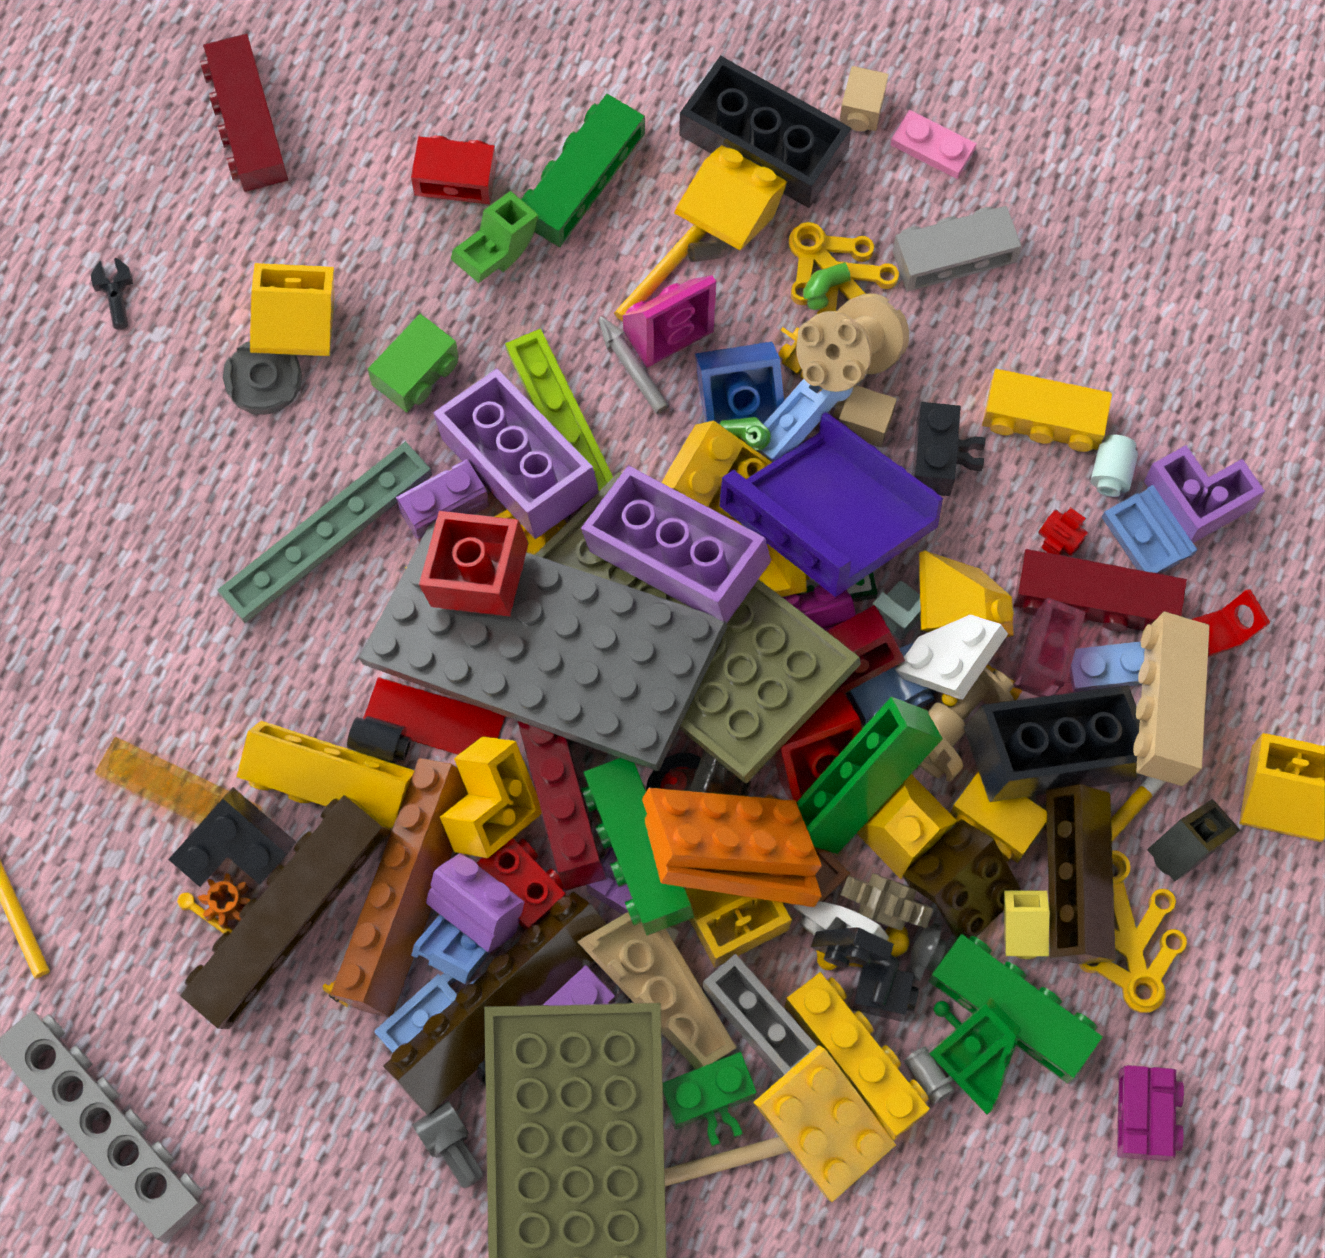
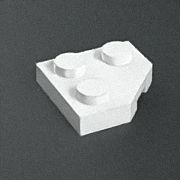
[895,615,1008,700]

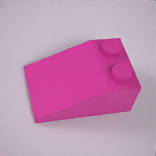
[623,275,716,368]

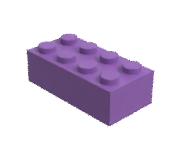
[433,369,599,539]
[581,465,771,623]

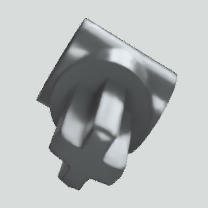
[411,1101,484,1188]

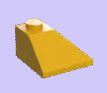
[919,550,1014,638]
[857,774,957,880]

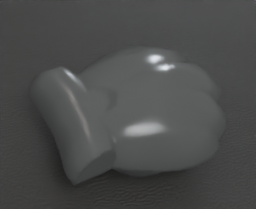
[906,924,946,981]

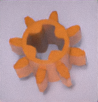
[198,873,250,929]

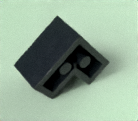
[168,787,296,887]

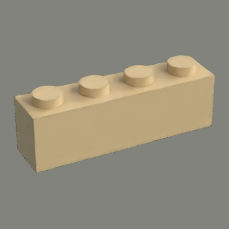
[1133,612,1209,786]

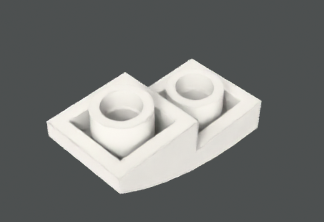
[794,901,889,940]

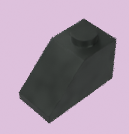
[1147,799,1240,882]

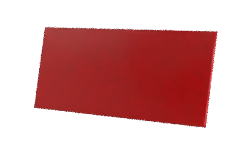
[363,677,505,755]

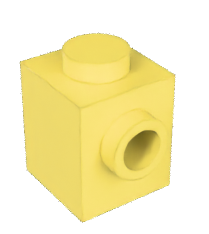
[1004,891,1050,959]

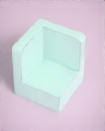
[872,581,921,641]

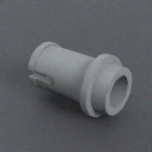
[904,1046,955,1105]

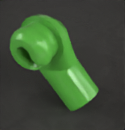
[803,262,851,310]
[720,417,771,450]

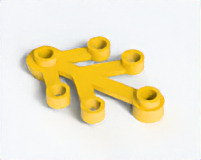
[789,222,899,315]
[1079,850,1187,1013]

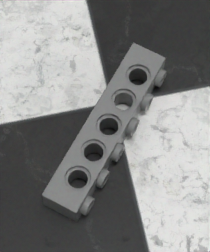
[0,1010,205,1243]

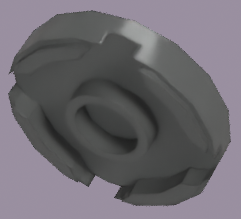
[223,341,303,415]

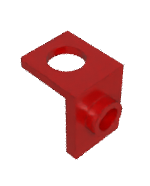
[1191,589,1270,657]

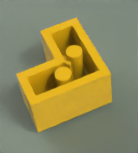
[440,737,542,858]

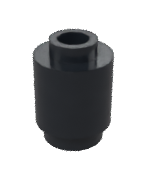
[347,716,411,764]

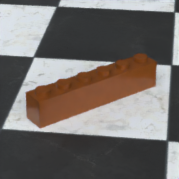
[330,758,468,1018]

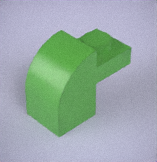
[451,191,538,283]

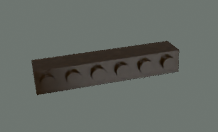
[180,795,392,1029]
[383,891,606,1115]

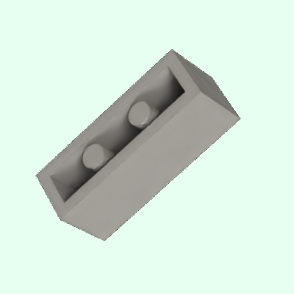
[892,206,1021,292]
[702,954,817,1079]

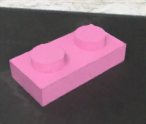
[890,110,977,179]

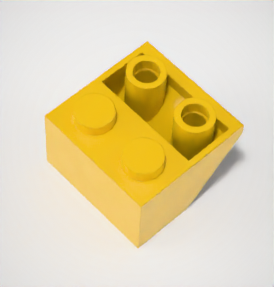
[250,263,335,356]
[661,420,772,525]
[1239,733,1325,842]
[685,887,792,968]

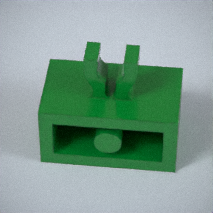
[662,1052,757,1148]

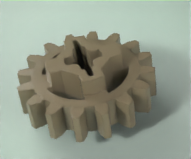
[841,873,934,930]

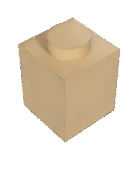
[839,66,889,131]
[833,385,897,447]

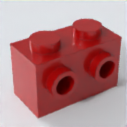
[411,135,497,205]
[476,838,566,930]

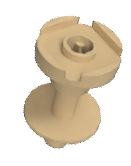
[796,294,909,392]
[919,667,1014,781]

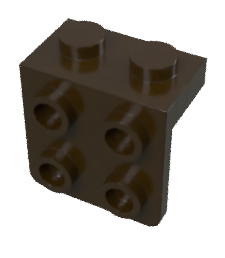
[902,819,1021,940]

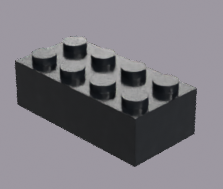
[679,55,852,208]
[963,685,1141,803]

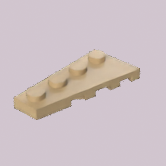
[578,912,737,1069]

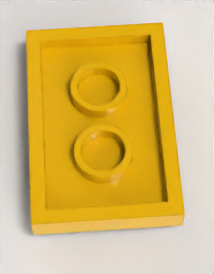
[753,1045,896,1202]

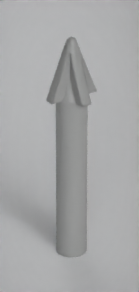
[599,316,669,414]

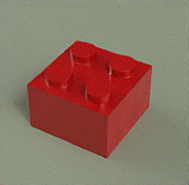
[419,511,529,617]
[773,692,862,802]

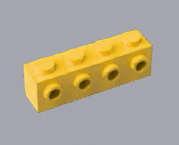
[236,721,414,828]
[784,972,930,1141]

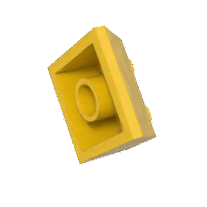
[674,145,788,251]

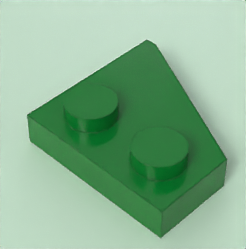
[929,998,1021,1115]

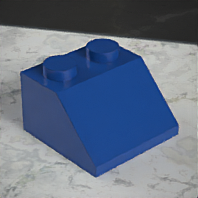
[695,342,784,439]

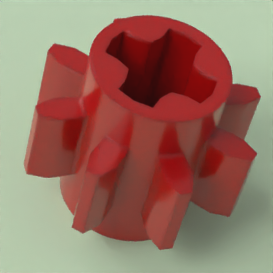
[1038,507,1089,557]

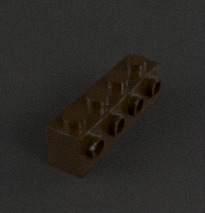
[1046,784,1116,964]

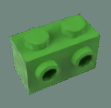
[368,313,459,413]

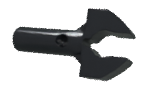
[91,258,133,330]

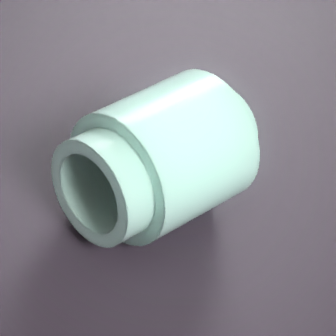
[1090,435,1138,497]

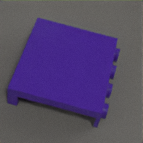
[719,412,943,597]

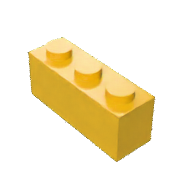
[982,368,1112,452]

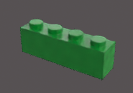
[521,94,645,247]
[796,697,943,854]
[581,758,694,936]
[928,934,1103,1084]

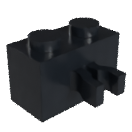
[912,402,986,496]

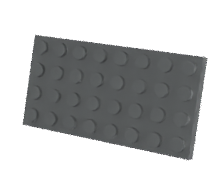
[359,522,728,771]

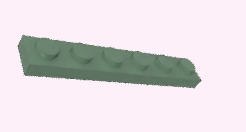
[217,441,432,624]

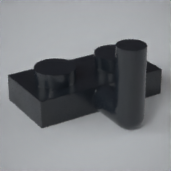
[811,927,899,1007]

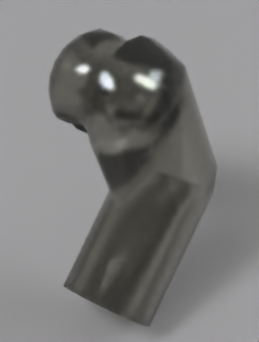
[688,235,731,262]

